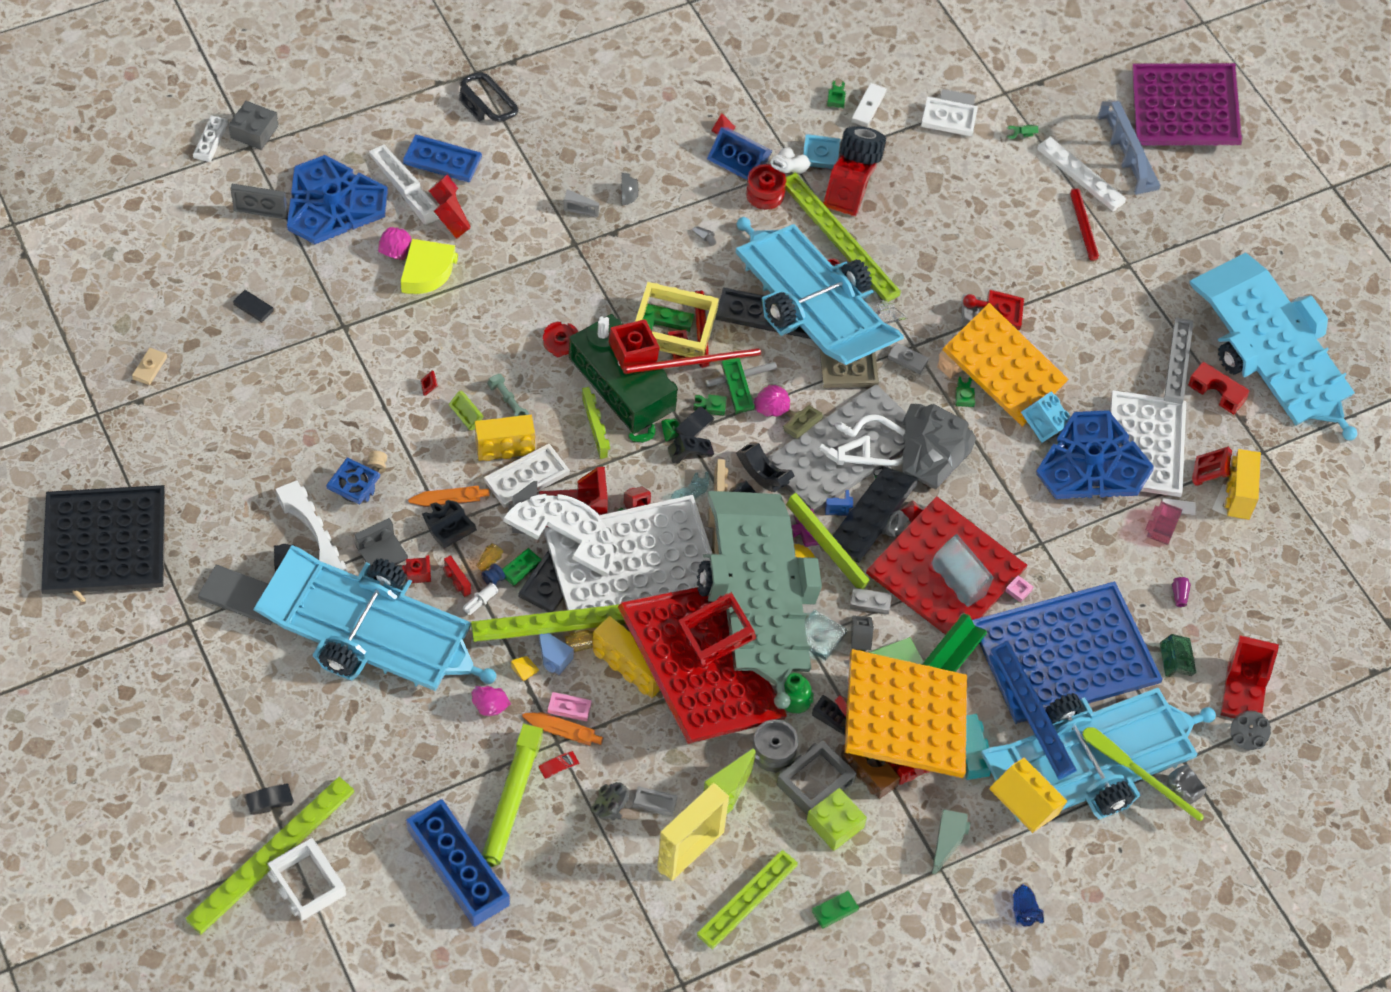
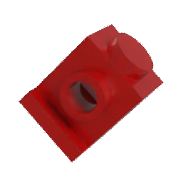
[402,555,431,584]

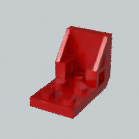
[823,156,877,216]
[539,467,608,527]
[1220,635,1279,719]

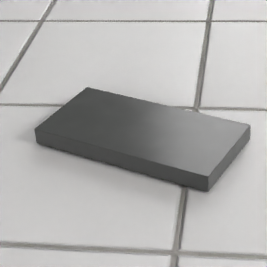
[198,564,272,626]

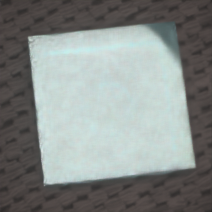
[805,609,848,661]

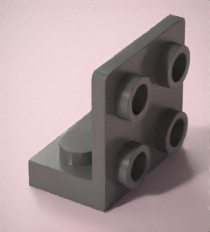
[354,518,408,565]

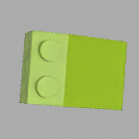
[703,749,756,814]

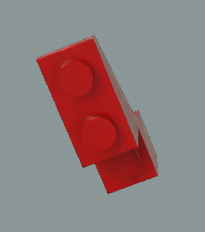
[428,175,471,239]

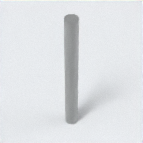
[705,362,777,387]

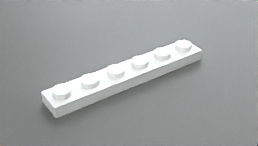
[1037,137,1126,211]

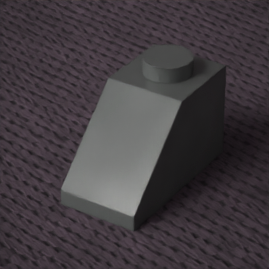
[851,615,874,652]

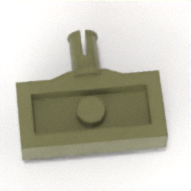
[783,405,823,439]

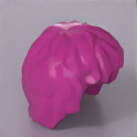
[378,227,412,261]
[754,385,791,417]
[472,686,511,716]

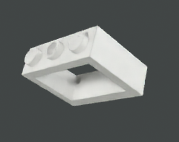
[267,838,346,921]

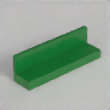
[922,613,987,672]

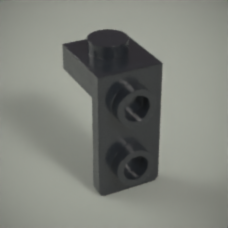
[668,435,714,464]

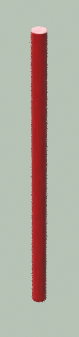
[623,348,761,374]

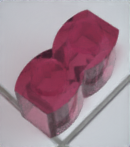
[1145,501,1183,545]

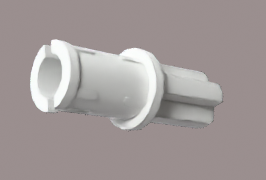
[463,583,498,615]

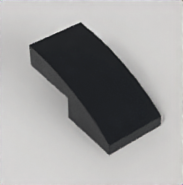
[675,406,715,437]
[245,784,294,815]

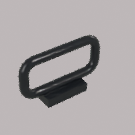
[459,72,519,122]

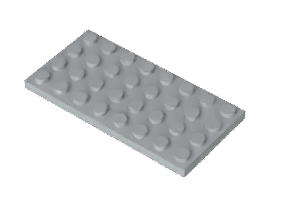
[767,385,906,513]

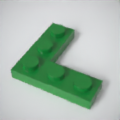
[643,304,695,332]

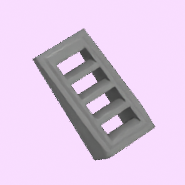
[564,190,600,217]

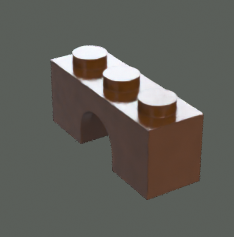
[841,744,900,799]

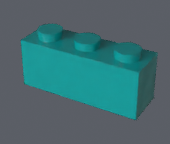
[965,714,991,780]

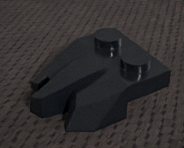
[422,500,477,549]

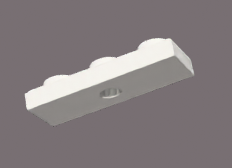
[851,83,887,127]
[193,115,228,162]

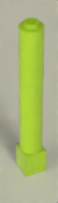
[482,724,543,867]

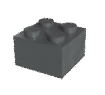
[228,101,279,150]

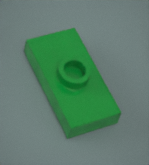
[502,548,542,586]

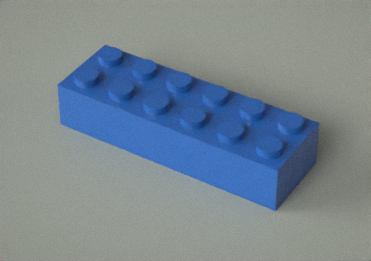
[406,799,510,927]

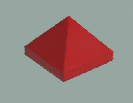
[421,370,438,396]
[900,500,924,522]

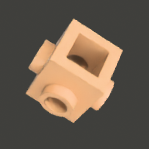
[937,350,963,379]

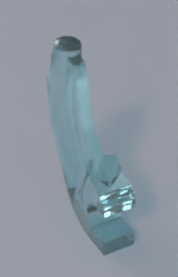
[671,472,710,499]

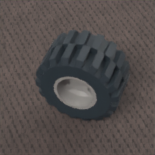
[840,126,887,164]

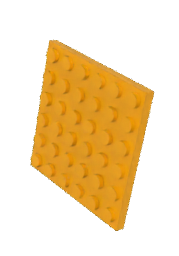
[845,649,967,778]

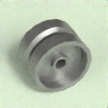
[752,719,798,772]

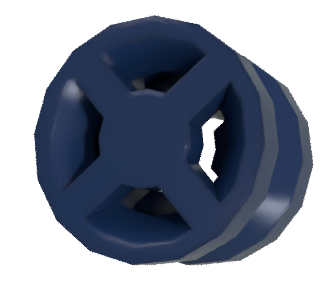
[481,563,506,586]

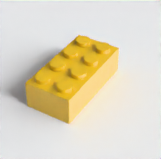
[593,616,660,698]

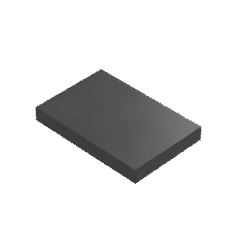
[230,183,288,220]

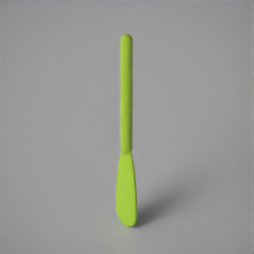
[1082,727,1204,821]

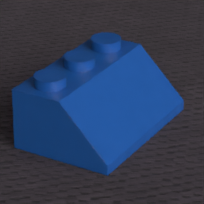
[707,127,772,180]

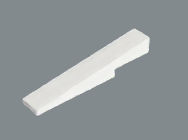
[369,145,439,226]

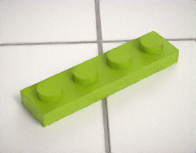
[582,387,610,459]

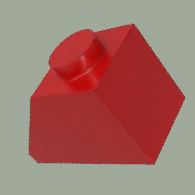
[623,486,651,509]

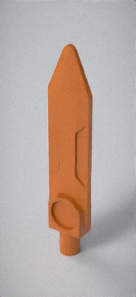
[408,486,490,507]
[522,712,604,746]

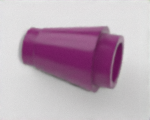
[1171,577,1191,607]

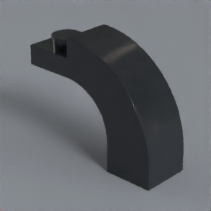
[736,443,795,492]

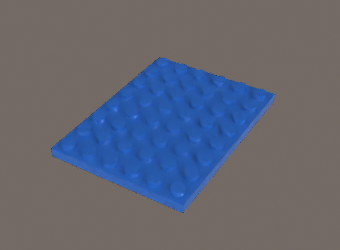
[972,581,1163,724]

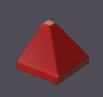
[712,113,736,135]

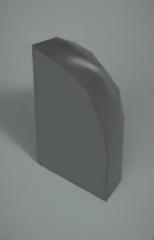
[621,172,639,206]

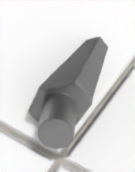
[692,226,716,246]

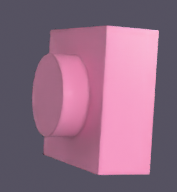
[1005,576,1033,603]

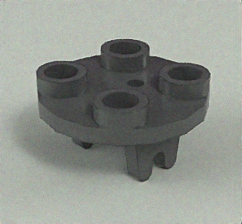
[1230,710,1271,750]
[592,782,629,820]

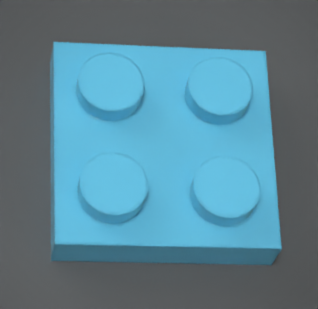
[803,134,840,169]

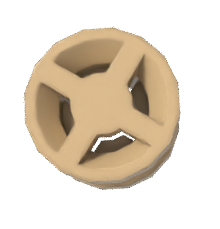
[367,451,387,474]

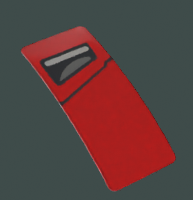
[539,751,580,779]

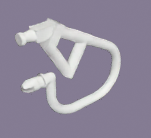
[819,414,905,466]

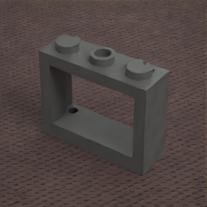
[777,740,857,816]

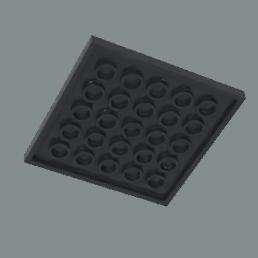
[41,485,165,594]

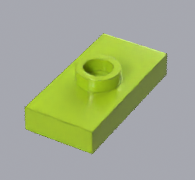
[448,391,484,430]

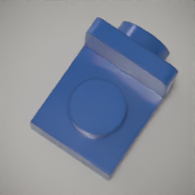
[825,490,853,516]

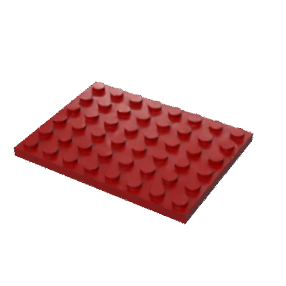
[618,587,787,744]

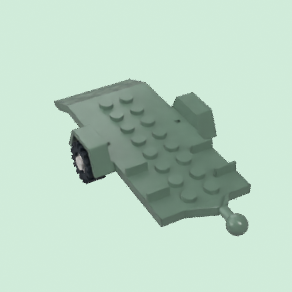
[697,491,822,709]

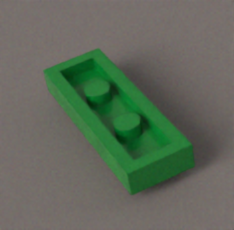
[721,357,754,414]

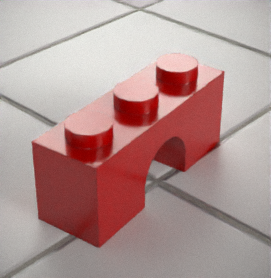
[1188,361,1250,415]

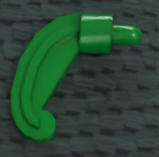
[629,424,656,442]

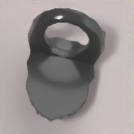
[881,510,909,537]

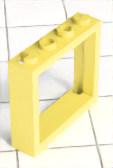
[635,282,719,358]
[657,783,729,881]

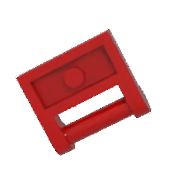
[1192,446,1232,486]

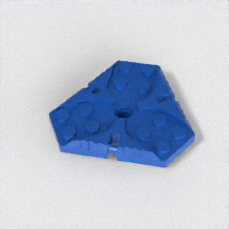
[287,155,388,244]
[1036,410,1154,499]

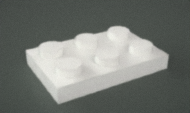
[921,97,978,136]

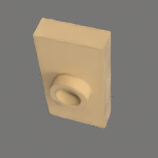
[132,348,167,385]

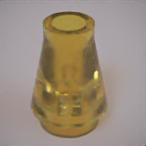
[476,543,503,572]

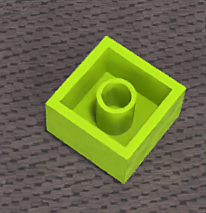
[807,788,867,851]

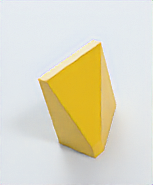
[511,656,539,682]

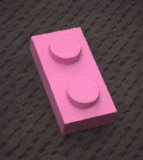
[548,692,592,722]

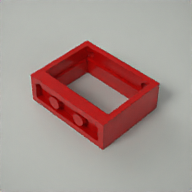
[678,592,756,667]

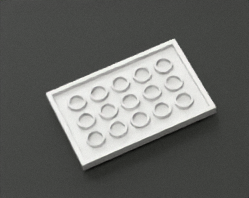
[1110,390,1186,497]

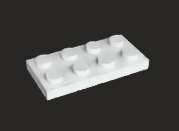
[484,444,570,509]

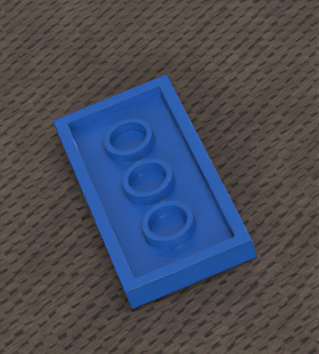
[403,134,482,183]

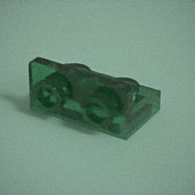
[1160,634,1197,677]

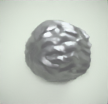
[1166,764,1207,804]

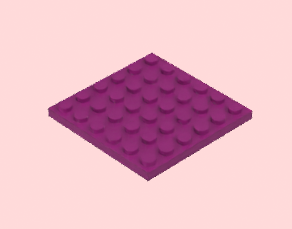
[1132,63,1242,145]

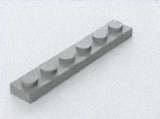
[1164,317,1193,404]

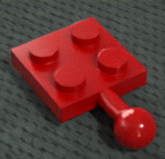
[963,289,1024,331]

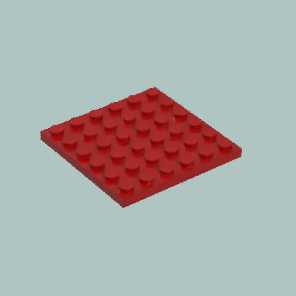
[866,496,1028,635]

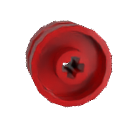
[746,164,787,210]

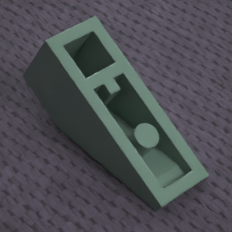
[932,809,970,874]

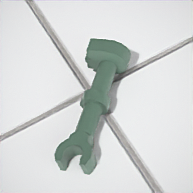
[487,374,529,416]

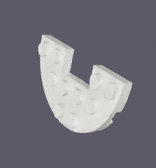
[503,494,614,578]

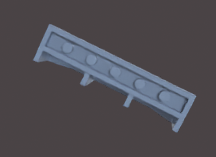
[1098,100,1161,195]

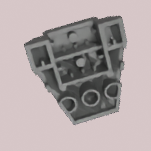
[903,404,977,490]

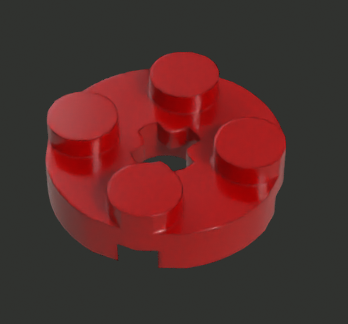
[543,322,578,357]

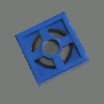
[326,457,380,505]

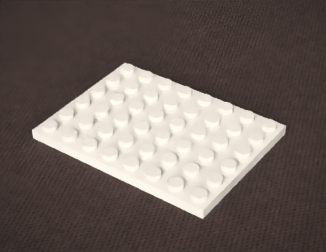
[544,495,712,635]

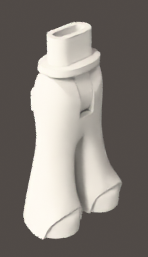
[771,148,810,174]

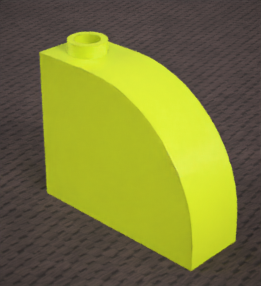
[401,239,458,294]

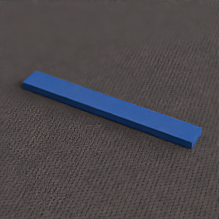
[990,640,1077,780]

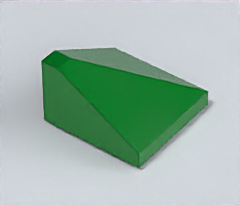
[661,419,680,442]

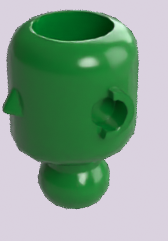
[784,673,814,714]

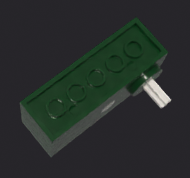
[569,314,678,434]

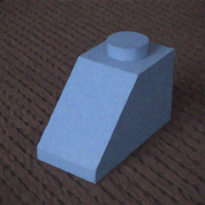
[539,633,574,676]

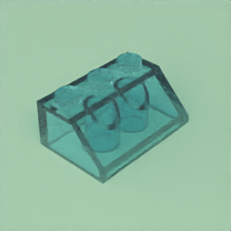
[931,534,994,607]

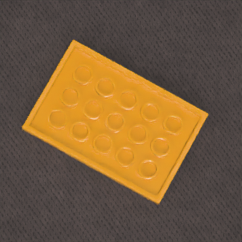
[942,303,1069,427]

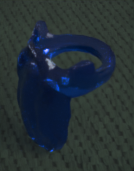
[1012,884,1044,927]

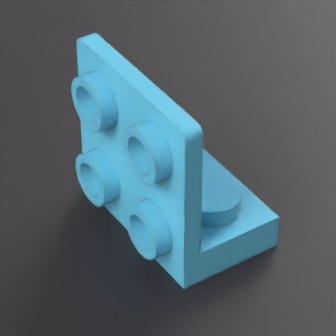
[1021,391,1070,443]

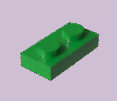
[812,890,859,929]

